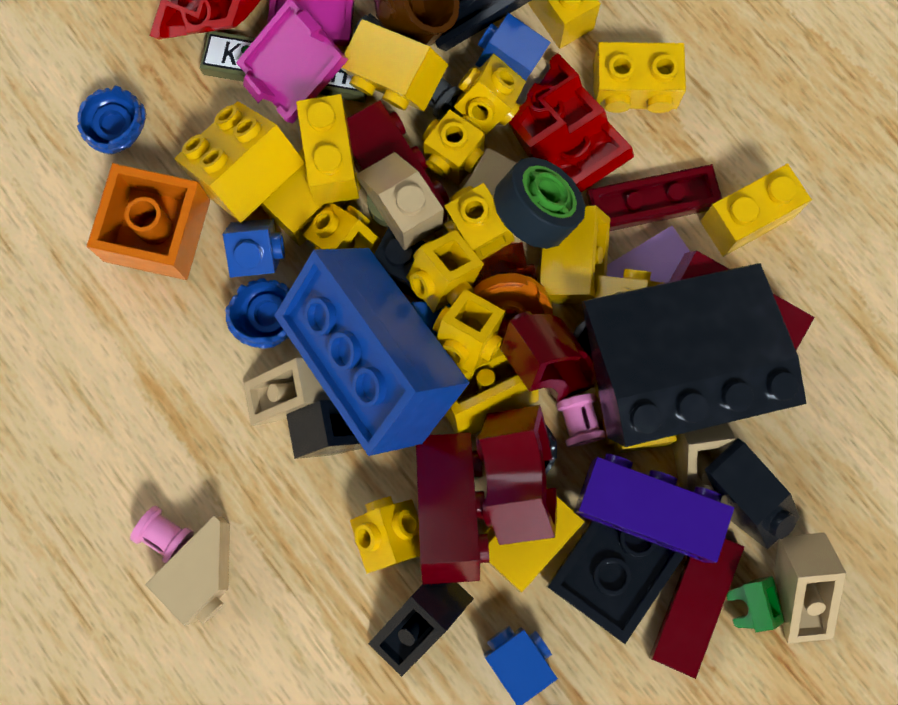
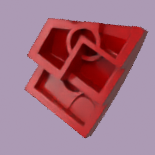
[149,0,260,39]
[508,53,634,192]

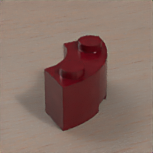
[500,311,596,402]
[476,405,557,545]

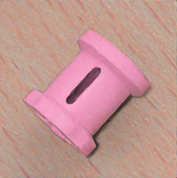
[556,393,606,447]
[130,505,194,563]

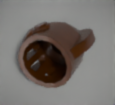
[374,0,460,46]

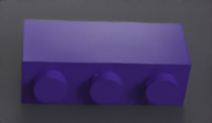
[574,453,735,563]

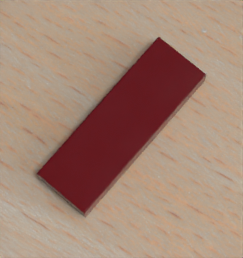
[586,164,722,231]
[649,539,744,679]

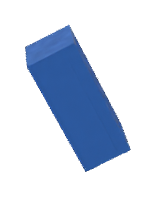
[274,248,470,456]

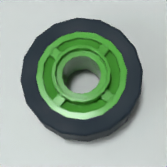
[493,157,585,249]

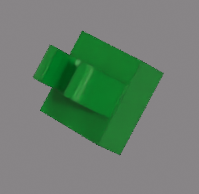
[727,576,785,633]

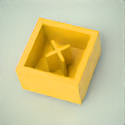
[174,101,305,223]

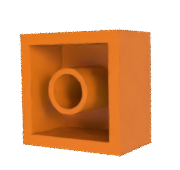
[86,163,210,280]

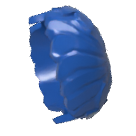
[77,85,147,155]
[225,278,290,349]

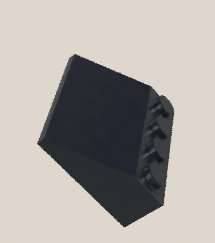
[581,263,807,447]

